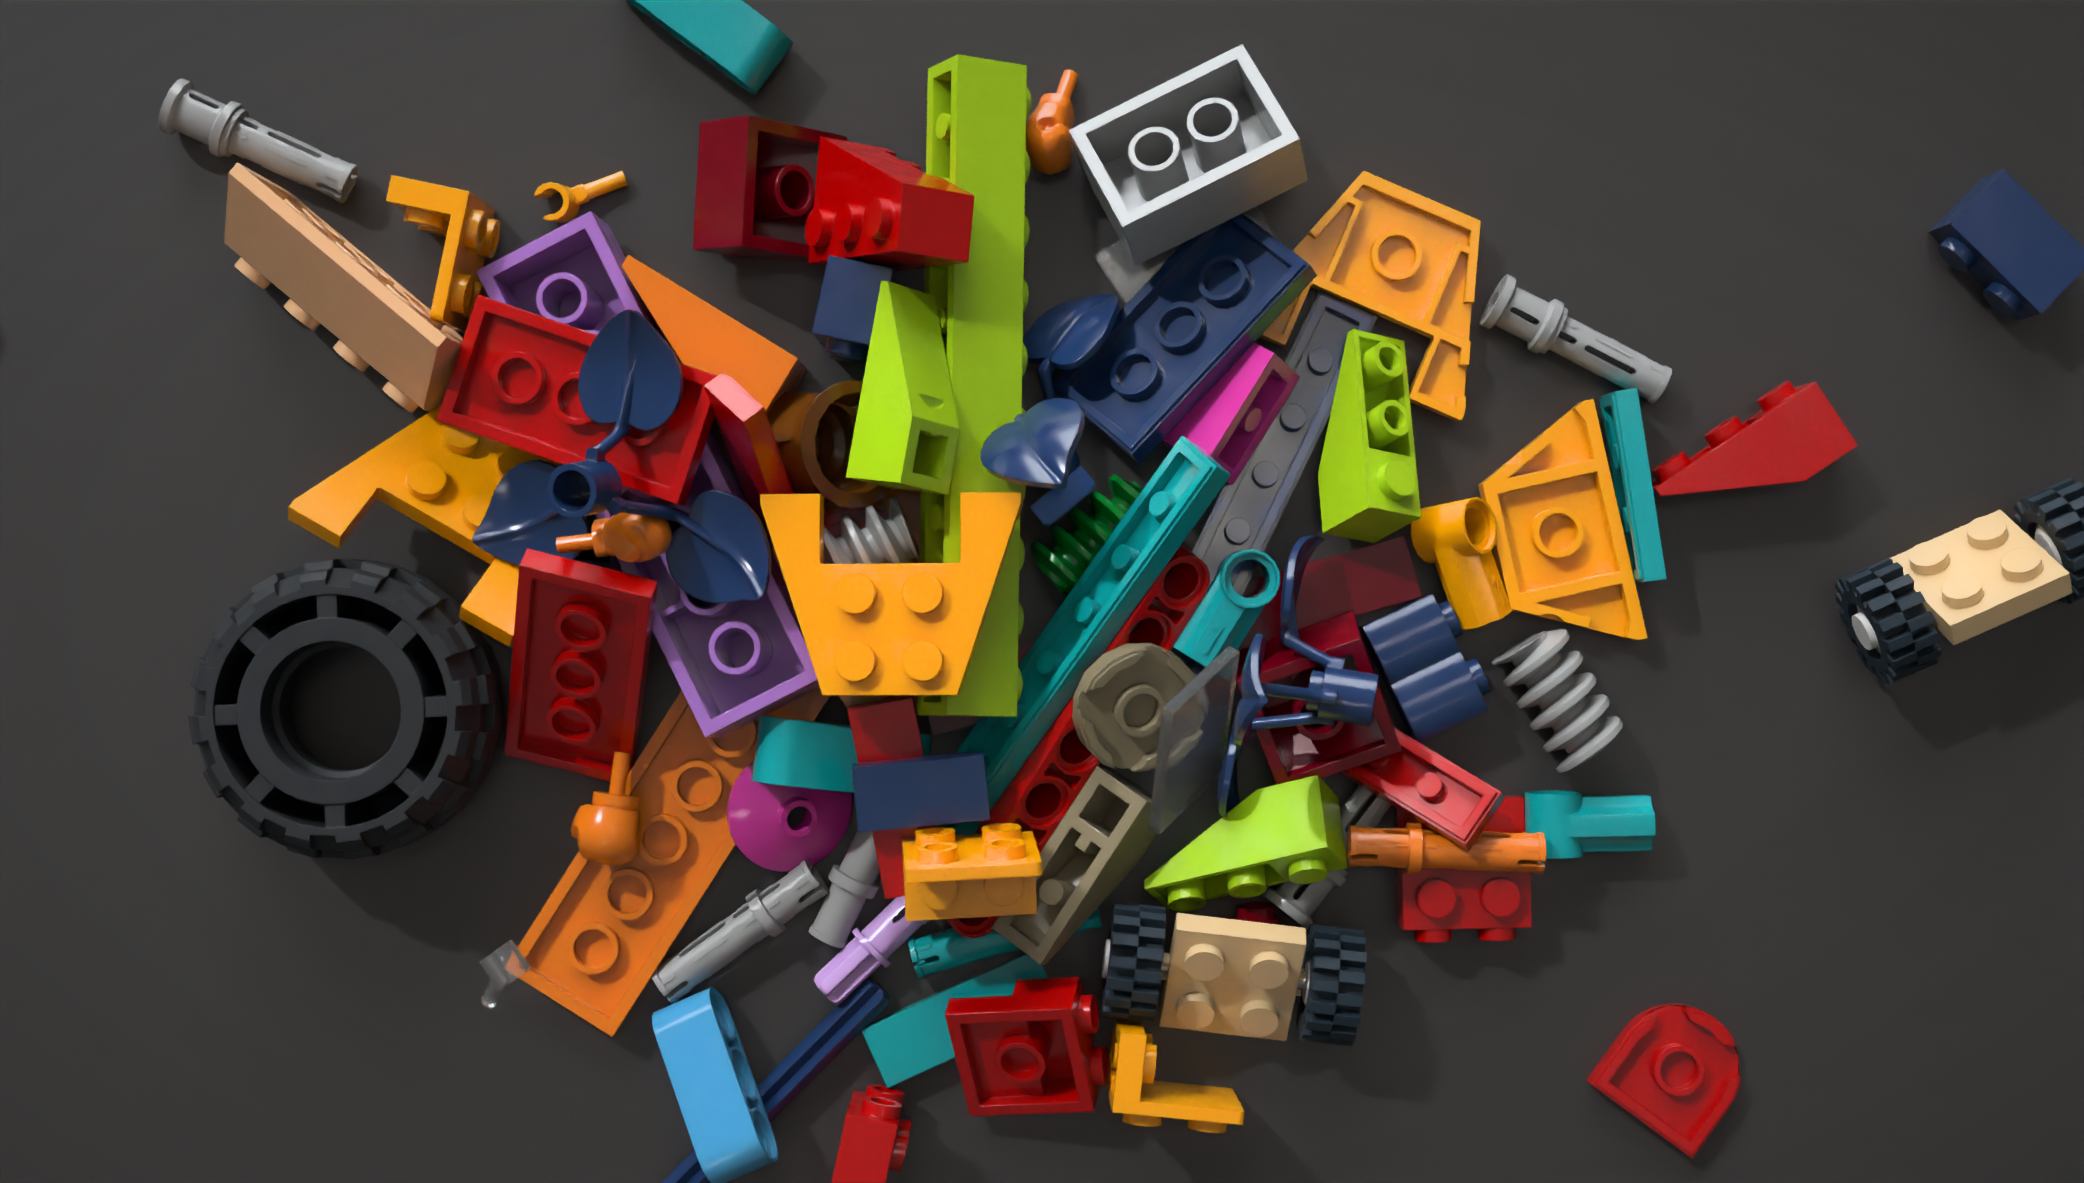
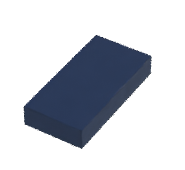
[852,751,990,832]

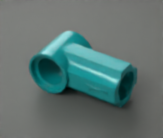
[1173,550,1280,676]
[1525,790,1656,859]

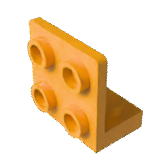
[386,175,500,332]
[902,823,1042,921]
[1106,1018,1245,1133]

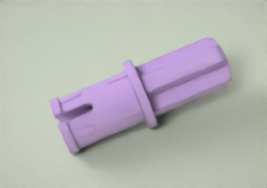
[814,896,929,1004]

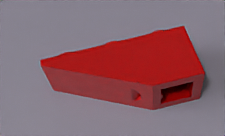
[1651,380,1858,498]

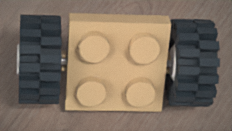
[1835,478,2084,684]
[1100,901,1367,1046]

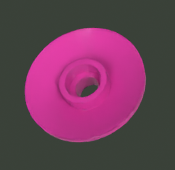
[727,761,852,872]

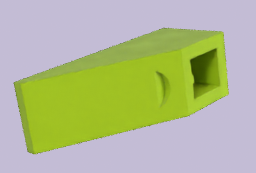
[846,281,960,495]
[1318,329,1421,543]
[1144,775,1348,912]

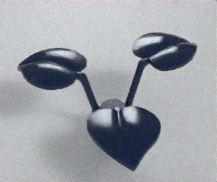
[980,294,1121,489]
[472,309,771,603]
[1217,535,1379,817]

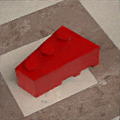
[805,136,975,272]

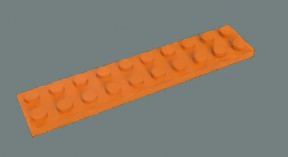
[504,489,920,1037]

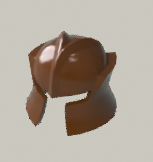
[767,380,892,509]

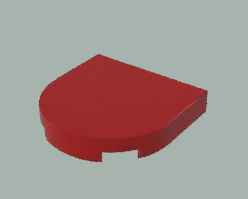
[1586,1003,1741,1159]

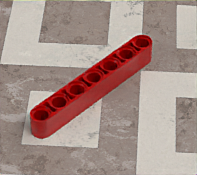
[946,545,1210,938]

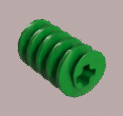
[1030,474,1143,599]

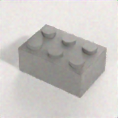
[1069,44,1308,266]

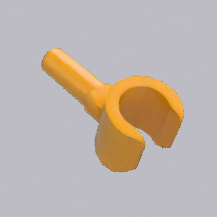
[534,171,628,223]

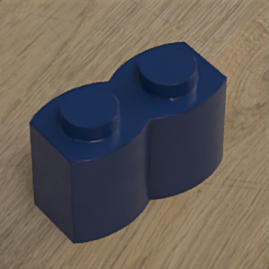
[1359,594,1491,743]

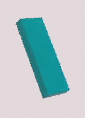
[1599,388,1667,582]
[862,953,1048,1088]

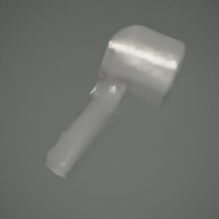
[480,939,531,1008]

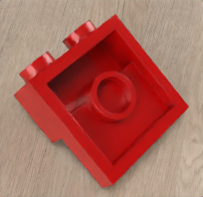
[1394,795,1532,943]
[945,977,1110,1116]
[831,1085,912,1183]

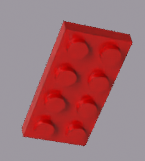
[437,295,717,505]
[504,548,658,781]

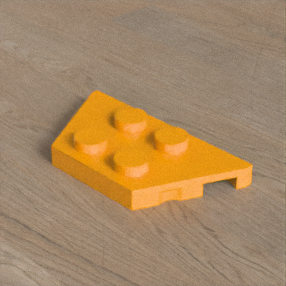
[1478,399,1648,640]

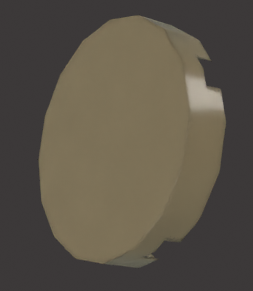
[1072,642,1202,772]

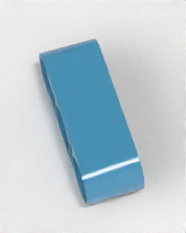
[652,987,778,1183]

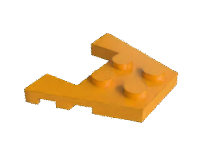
[1260,171,1481,422]
[288,405,560,647]
[760,492,1023,696]

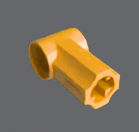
[1411,497,1512,630]

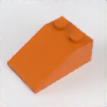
[621,255,808,414]

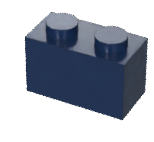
[1929,169,2084,320]
[812,255,899,366]

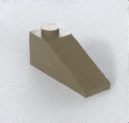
[992,766,1173,965]

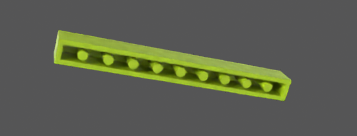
[916,54,1031,717]

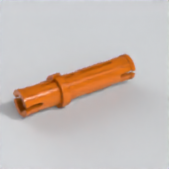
[1346,823,1546,874]

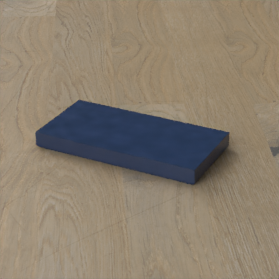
[1053,214,1317,464]

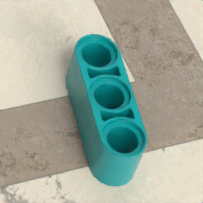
[626,0,794,95]
[751,716,932,793]

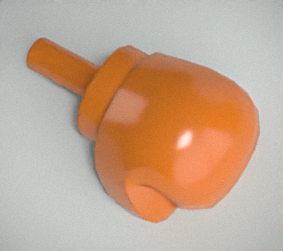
[1026,70,1079,175]
[556,513,673,562]
[571,752,640,865]

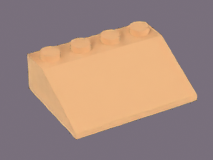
[224,162,463,413]

